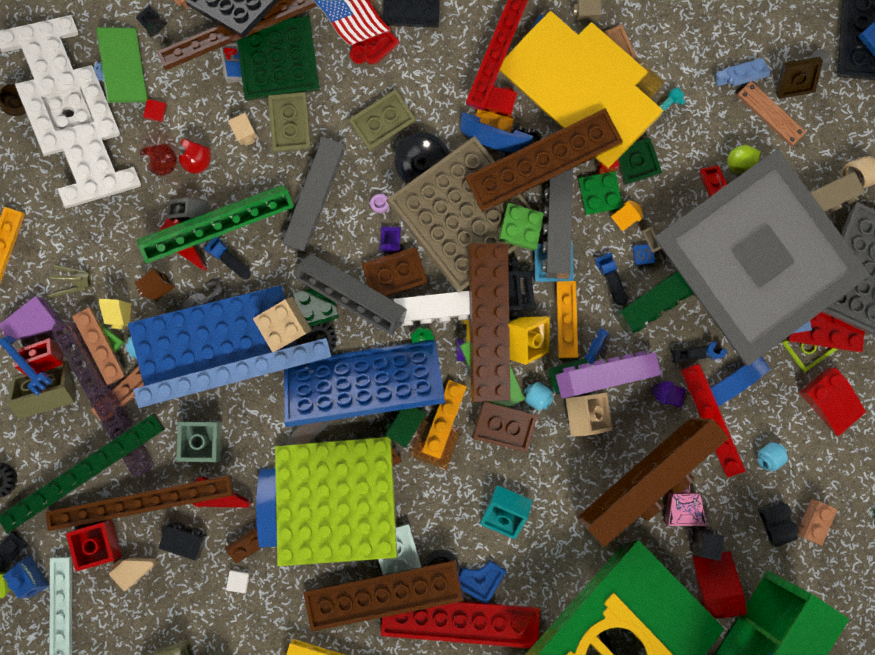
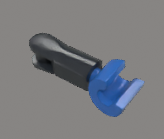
[204,237,251,279]
[595,253,628,305]
[671,341,727,363]

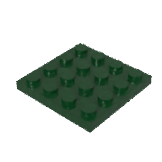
[237,16,320,101]

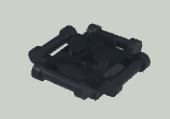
[468,257,537,322]

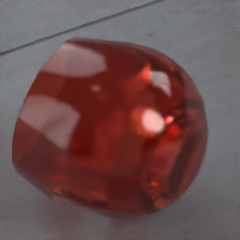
[140,144,177,176]

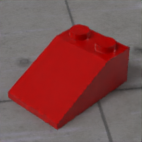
[799,367,866,437]
[692,551,747,619]

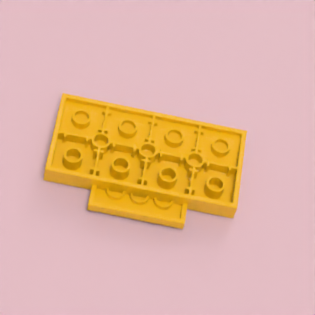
[500,11,663,169]

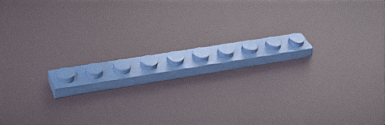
[133,338,331,408]

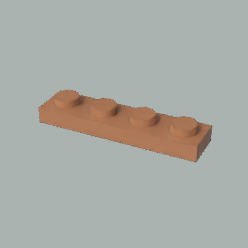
[72,307,127,385]

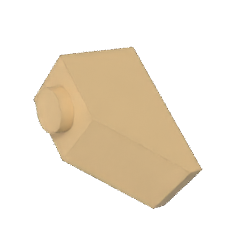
[109,557,159,592]

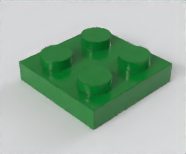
[578,171,623,216]

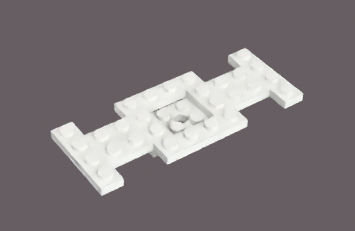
[0,15,141,209]

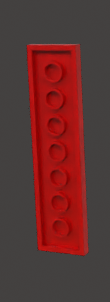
[381,601,540,648]

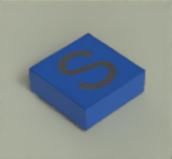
[633,244,655,265]

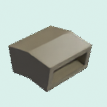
[642,221,666,253]

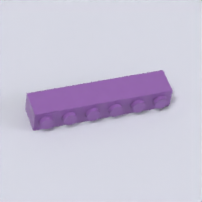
[556,350,661,399]

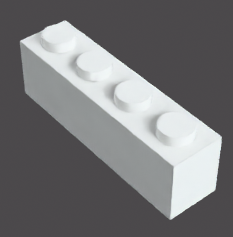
[394,291,470,326]

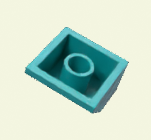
[479,485,533,540]

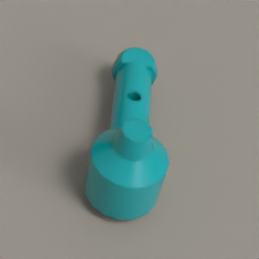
[659,87,686,112]

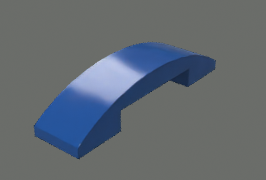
[460,112,533,153]
[711,356,770,406]
[256,468,277,548]

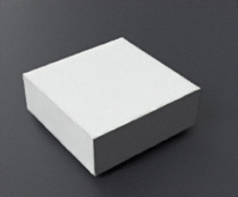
[226,570,250,593]

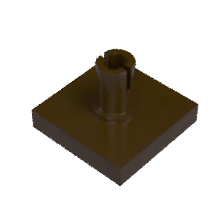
[776,57,823,99]

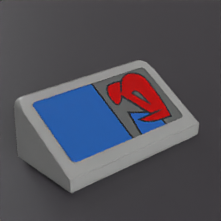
[220,44,242,84]

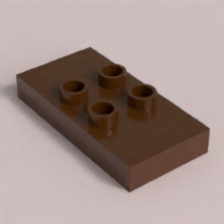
[576,417,729,547]

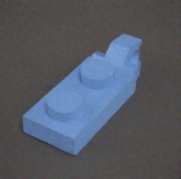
[715,58,770,86]

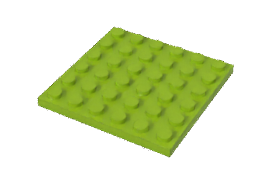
[275,437,398,566]

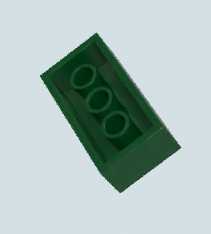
[613,271,694,334]

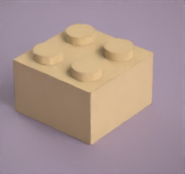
[253,297,312,352]

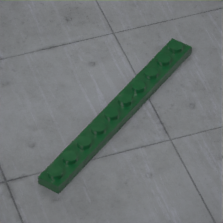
[0,413,166,533]

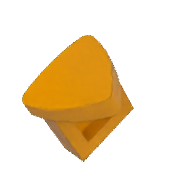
[611,201,643,231]

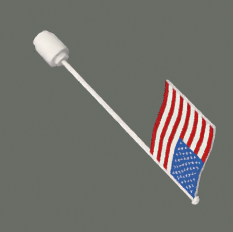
[313,0,391,46]

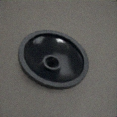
[394,132,449,184]

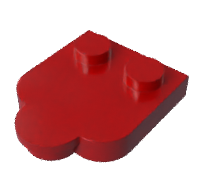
[350,31,399,65]

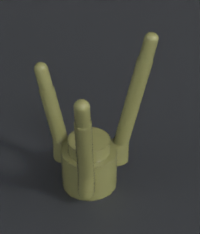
[48,265,91,298]

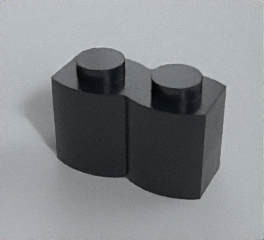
[758,500,799,547]

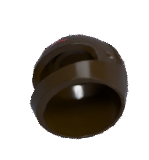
[0,84,26,117]

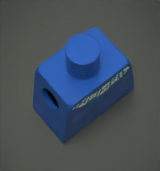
[4,555,50,599]

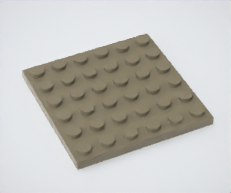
[386,136,544,293]

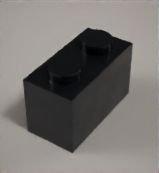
[158,522,207,561]
[690,526,724,560]

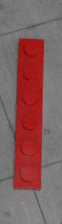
[681,363,746,478]

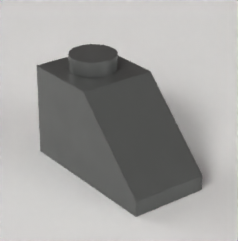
[167,197,209,221]

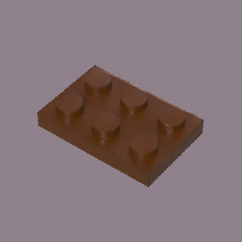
[362,247,427,297]
[471,401,538,453]

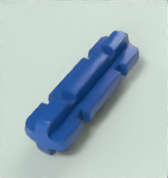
[584,328,609,365]

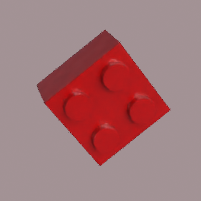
[65,519,122,572]

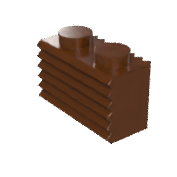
[135,269,175,301]

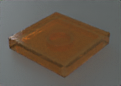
[411,420,460,470]

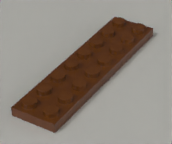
[465,108,623,213]
[469,243,511,402]
[303,560,464,632]

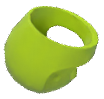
[727,145,761,175]

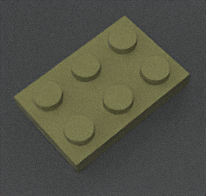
[348,89,417,152]
[268,92,311,153]

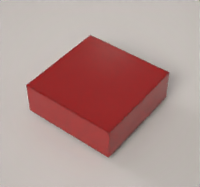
[143,99,167,122]

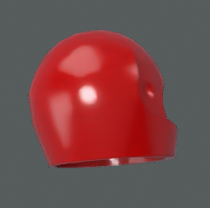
[179,138,211,174]

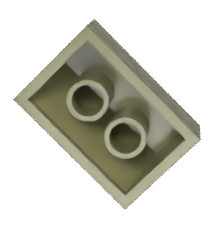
[7,361,76,419]

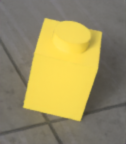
[99,299,131,329]

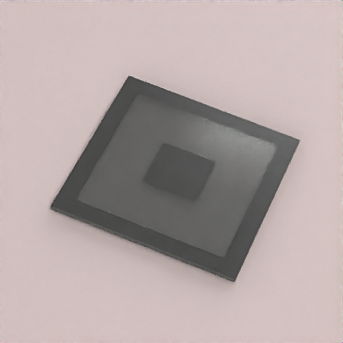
[654,149,870,366]

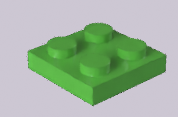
[498,203,544,251]

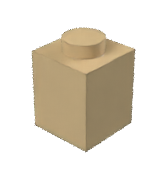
[228,113,258,146]

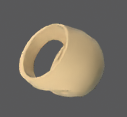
[840,156,875,188]

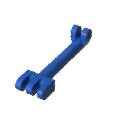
[0,336,52,396]

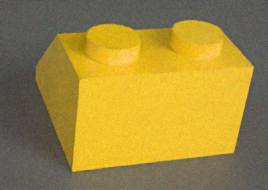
[508,316,550,365]

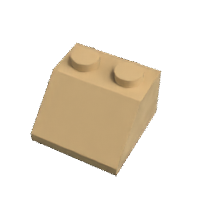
[566,393,612,437]

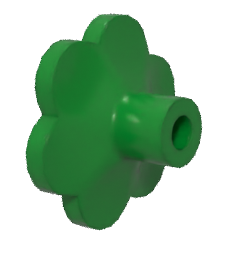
[410,327,434,343]

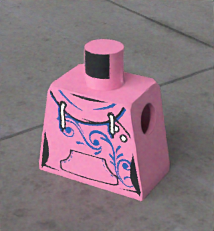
[664,485,706,526]

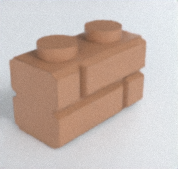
[797,499,837,546]

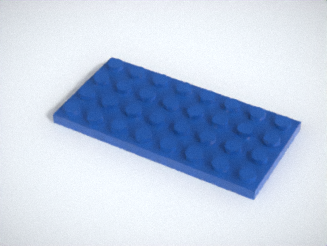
[128,285,297,386]
[284,340,445,427]

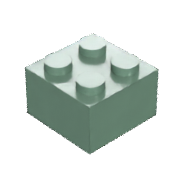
[176,421,222,462]

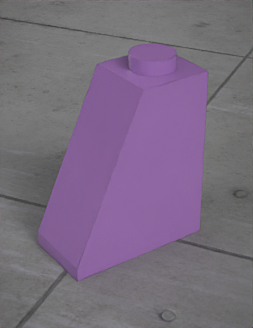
[0,296,65,341]

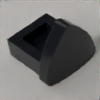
[136,6,167,37]

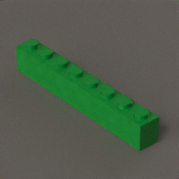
[136,185,294,264]

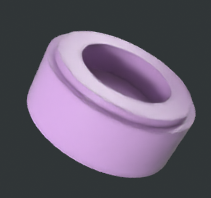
[370,194,389,213]

